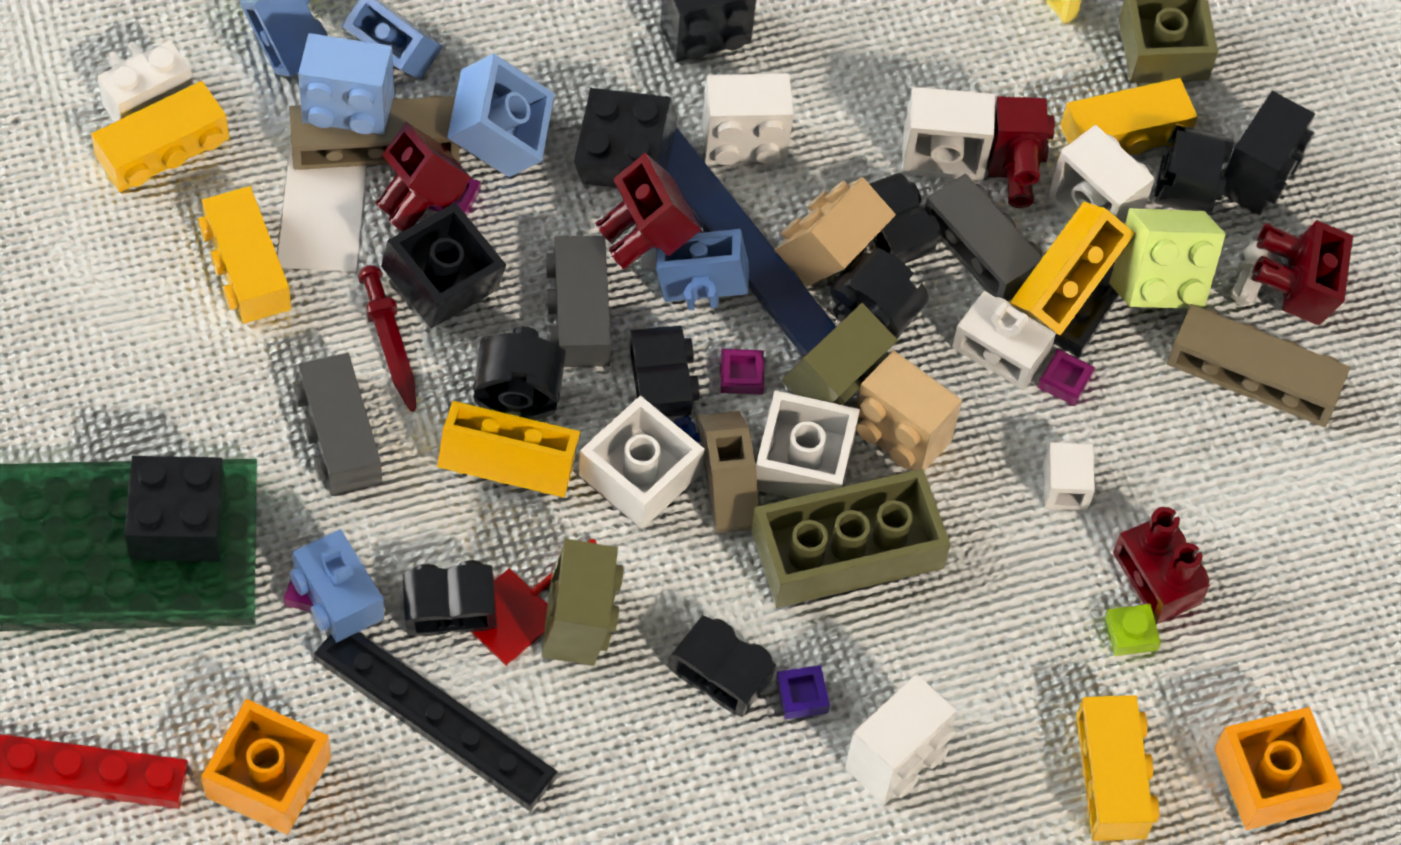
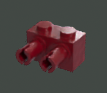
[987,96,1055,208]
[375,122,471,232]
[595,153,701,270]
[1251,220,1353,326]
[1113,506,1210,625]

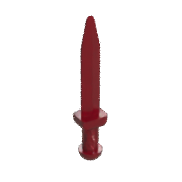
[358,265,416,412]

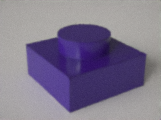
[776,665,830,720]

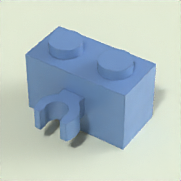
[239,0,328,77]
[342,0,444,80]
[656,229,749,311]
[289,529,384,643]

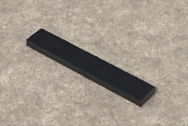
[314,632,558,811]

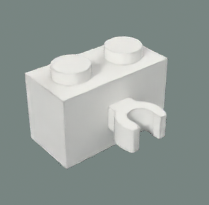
[97,40,193,122]
[952,291,1056,390]

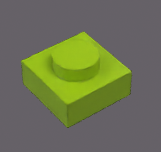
[1105,604,1161,656]

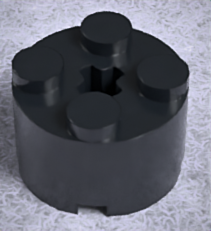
[1154,123,1234,215]
[830,247,929,339]
[473,326,566,420]

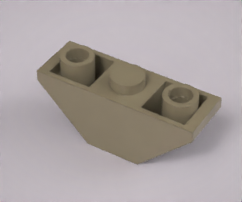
[696,411,758,534]

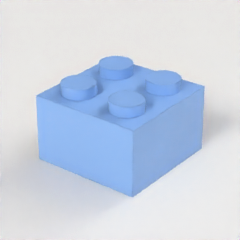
[298,33,394,135]
[447,53,555,177]

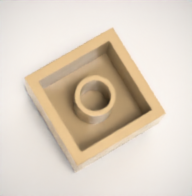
[775,177,896,287]
[856,350,962,471]

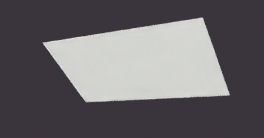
[278,149,367,272]

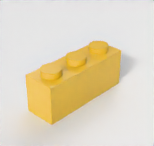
[1060,78,1198,155]
[91,81,229,193]
[197,186,292,324]
[1010,202,1135,336]
[437,401,581,498]
[1076,695,1159,841]

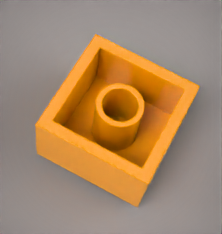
[201,699,331,835]
[1214,706,1342,831]

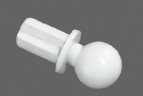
[1230,241,1278,307]

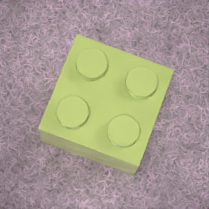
[1109,208,1226,309]

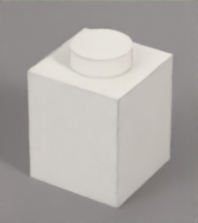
[1043,440,1095,511]

